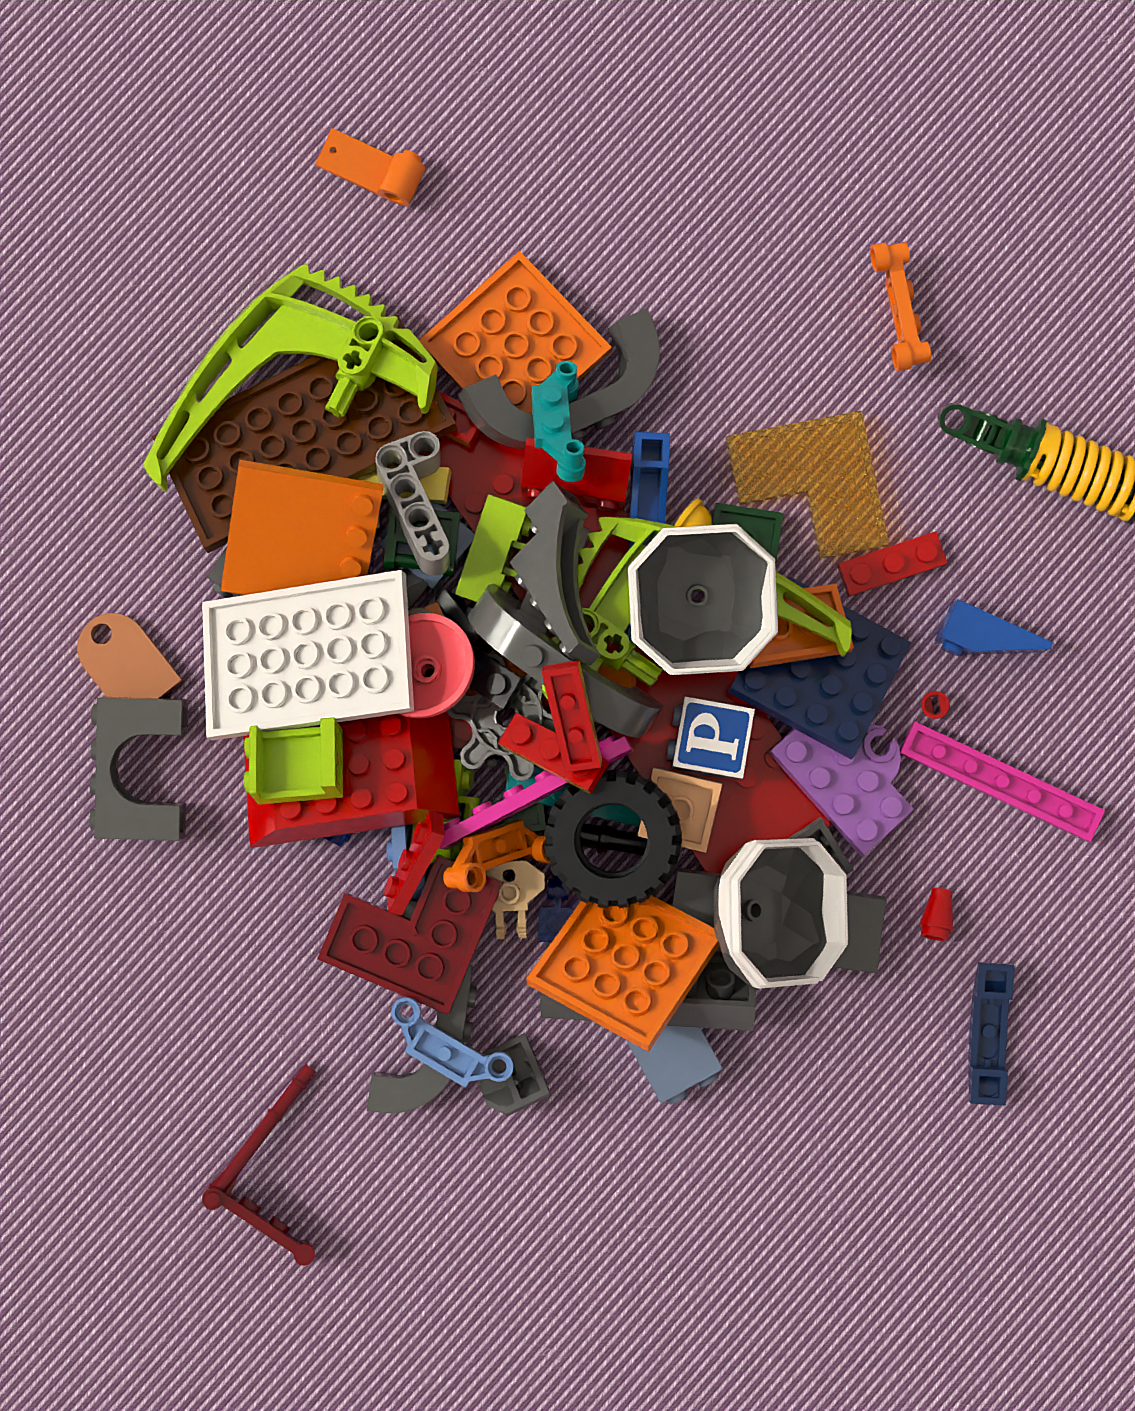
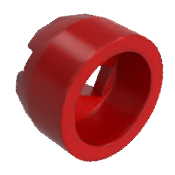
[921,691,950,719]

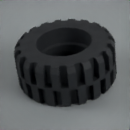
[544,770,682,909]

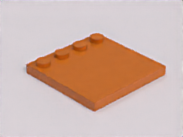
[419,251,612,414]
[221,460,384,595]
[526,895,720,1052]

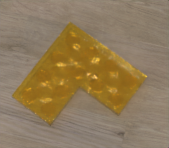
[726,411,889,559]

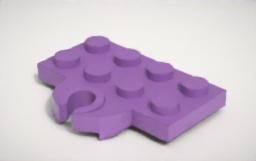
[768,724,914,857]

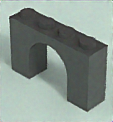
[89,697,188,841]

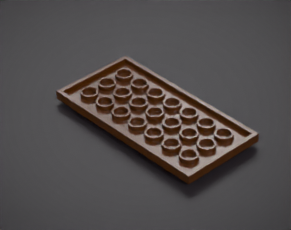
[152,315,458,553]

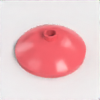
[399,613,475,718]

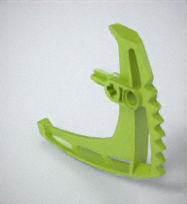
[143,264,438,492]
[542,517,852,700]

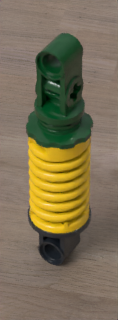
[937,403,1135,525]

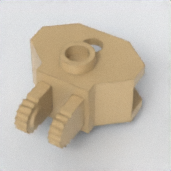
[485,860,545,939]

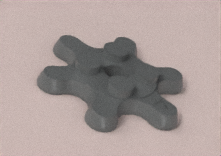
[447,653,556,781]

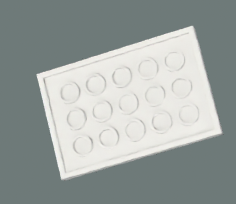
[202,570,414,741]

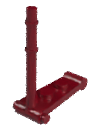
[202,1064,316,1266]

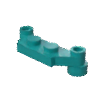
[531,361,586,482]

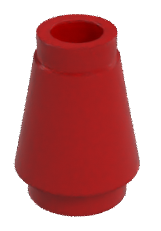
[918,888,953,941]

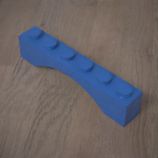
[625,432,670,647]

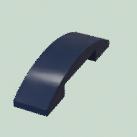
[968,962,1015,1106]

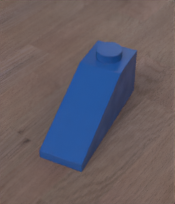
[935,599,1053,656]

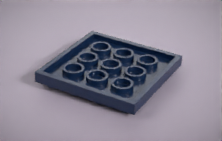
[728,577,911,760]

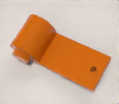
[315,128,426,206]

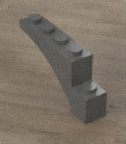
[510,481,601,665]

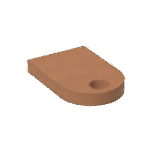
[77,613,184,698]

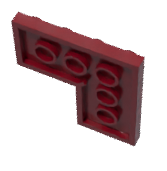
[317,854,504,1015]

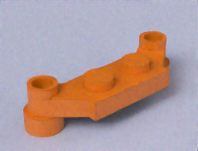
[870,242,931,372]
[443,820,551,892]

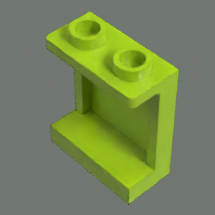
[244,717,343,805]

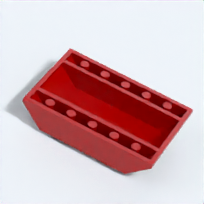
[243,711,460,848]

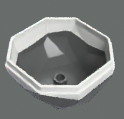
[628,524,778,675]
[714,838,848,989]

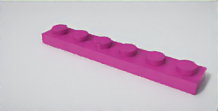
[900,721,1105,842]
[439,734,634,850]

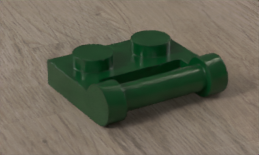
[383,505,461,577]

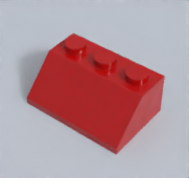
[521,438,632,512]

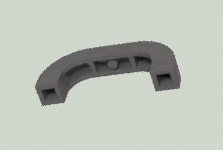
[458,308,660,449]
[468,583,664,738]
[367,900,477,1113]

